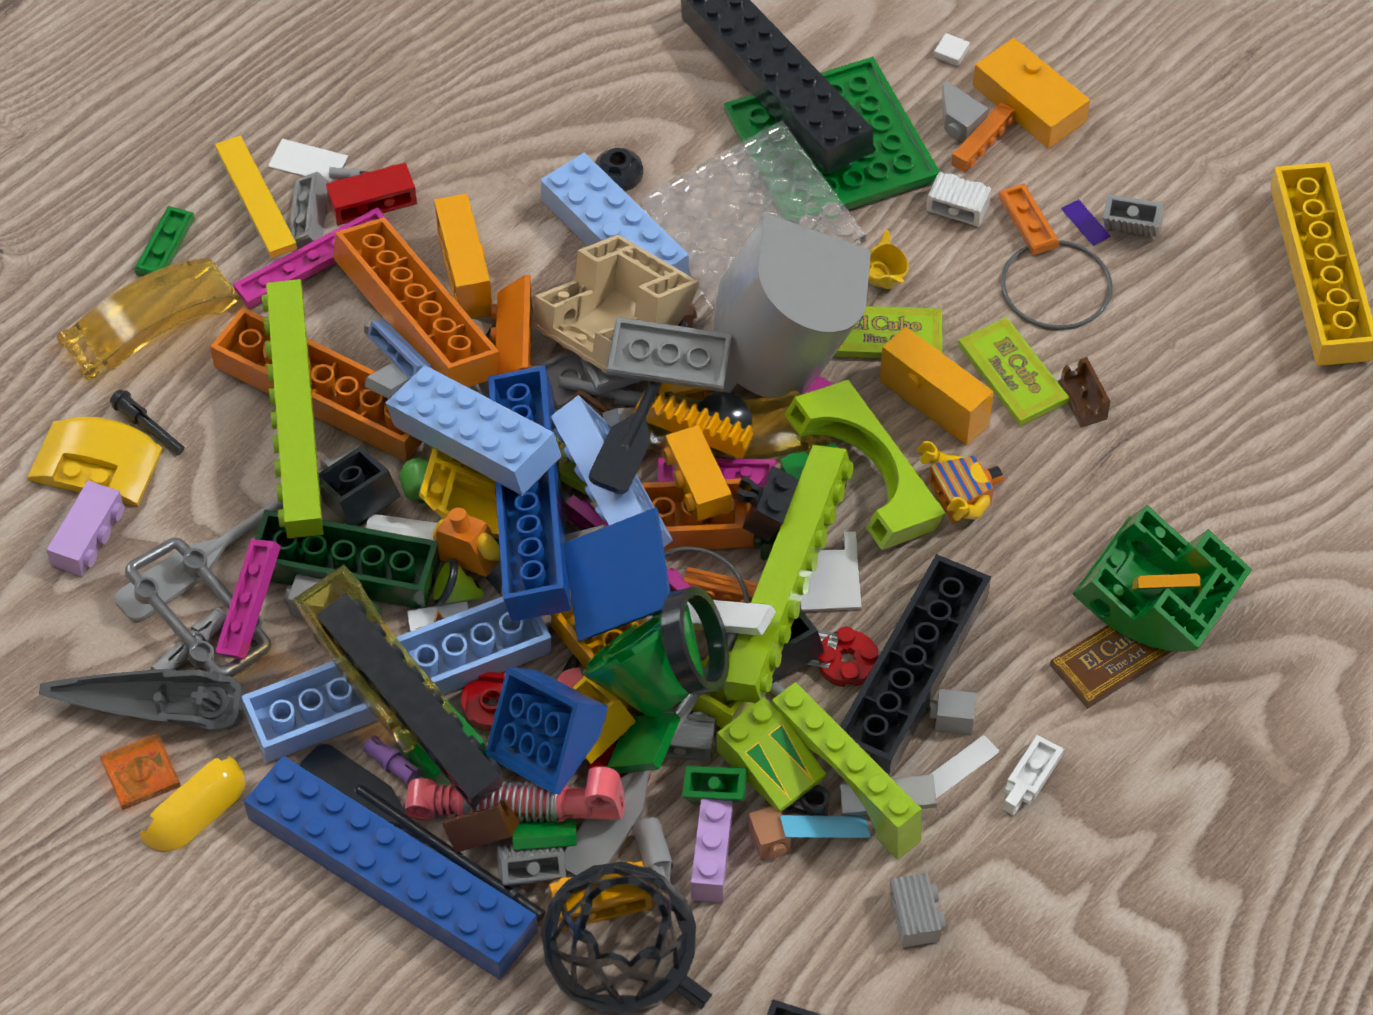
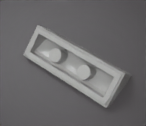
[289,172,329,248]

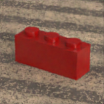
[326,162,417,226]

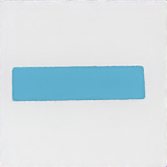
[780,815,871,838]

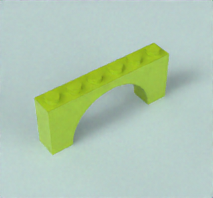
[785,380,946,550]
[772,682,922,860]

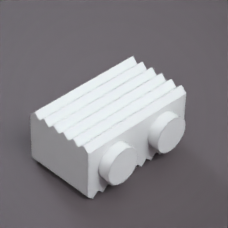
[926,172,991,227]

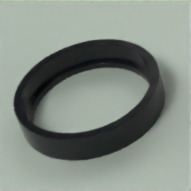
[661,586,729,695]

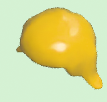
[868,230,909,289]

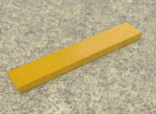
[215,135,297,258]

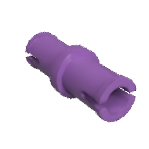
[363,735,421,785]

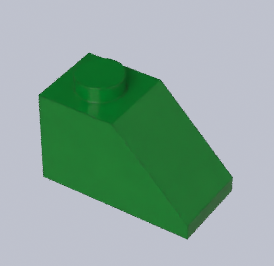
[682,766,747,805]

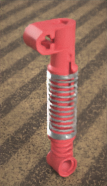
[404,767,625,823]

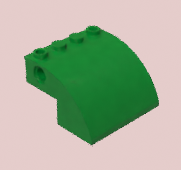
[1072,505,1252,652]

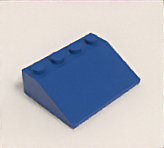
[486,667,608,795]

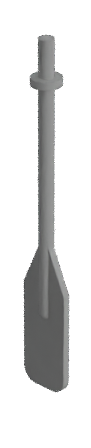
[115,446,356,622]
[564,632,739,876]

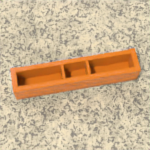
[951,102,1015,172]
[683,567,758,603]

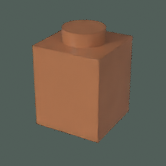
[748,806,791,860]

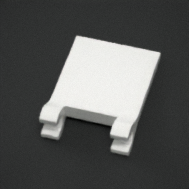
[801,531,862,612]

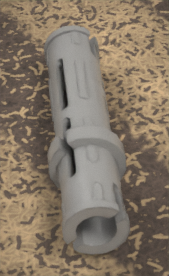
[150,607,227,670]

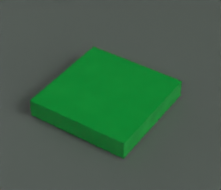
[607,712,681,773]
[513,818,577,850]

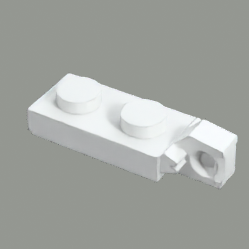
[1003,735,1064,816]

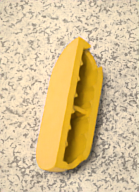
[140,756,246,851]

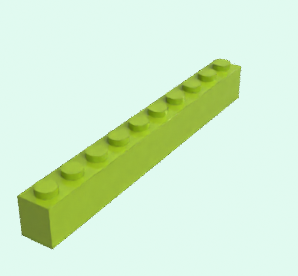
[262,279,324,538]
[723,445,853,703]

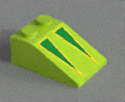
[717,697,826,813]

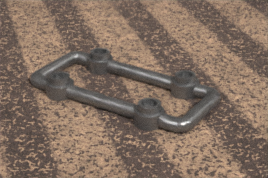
[125,538,271,677]

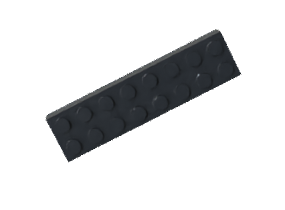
[840,554,991,777]

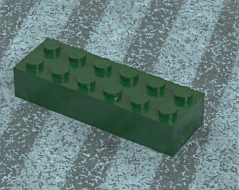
[255,510,441,609]

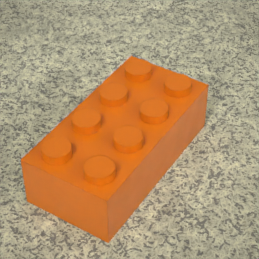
[642,478,754,551]

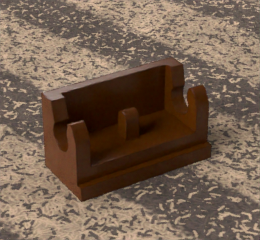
[1058,357,1111,427]
[442,799,520,853]

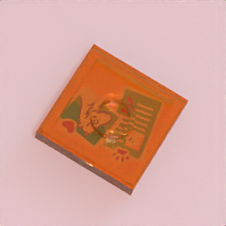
[100,733,181,810]

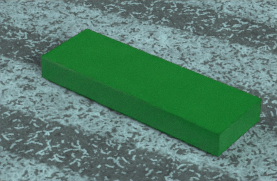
[134,206,195,282]

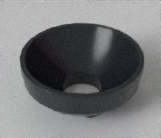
[595,148,643,192]

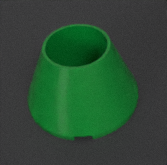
[582,604,705,717]

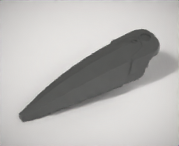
[39,668,245,729]

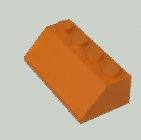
[491,275,533,375]

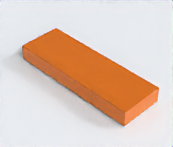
[999,183,1059,255]

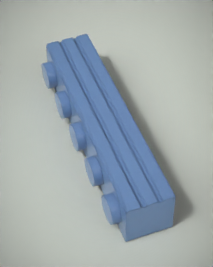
[367,320,432,379]

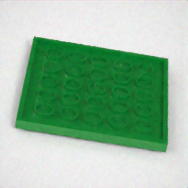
[724,56,940,225]

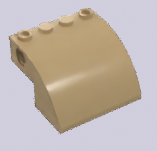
[531,234,699,374]

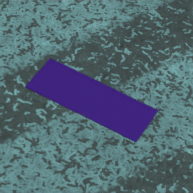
[1061,199,1111,246]

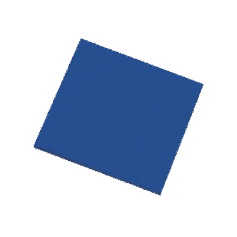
[564,508,670,642]

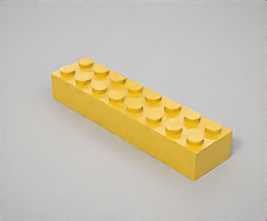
[1270,162,1373,366]

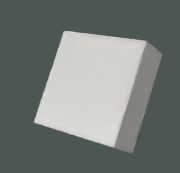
[934,33,970,66]

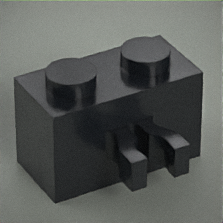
[733,466,799,541]

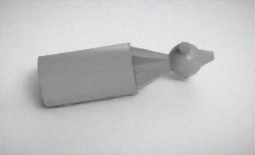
[632,818,679,895]

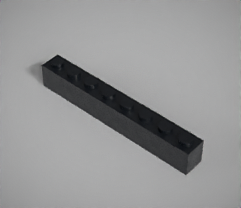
[316,593,503,809]

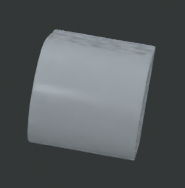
[713,213,871,399]

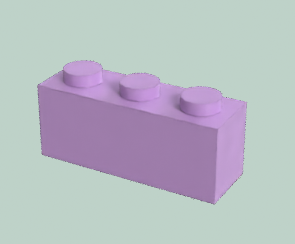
[46,480,125,577]
[691,798,733,903]

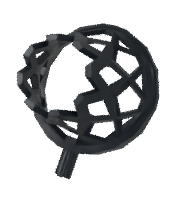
[541,862,713,1015]

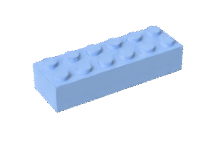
[540,153,689,276]
[386,365,561,495]
[551,395,673,547]

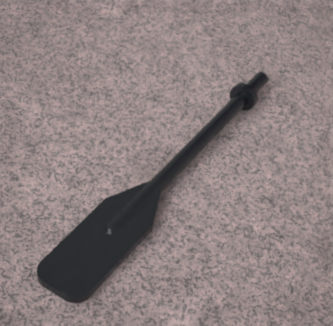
[588,321,689,494]
[300,744,546,922]

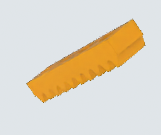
[634,391,754,459]

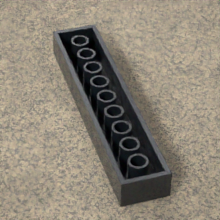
[681,0,873,174]

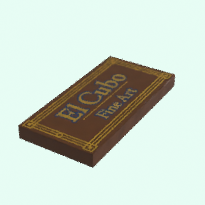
[1050,625,1179,709]

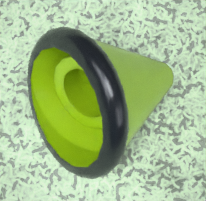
[433,558,485,606]

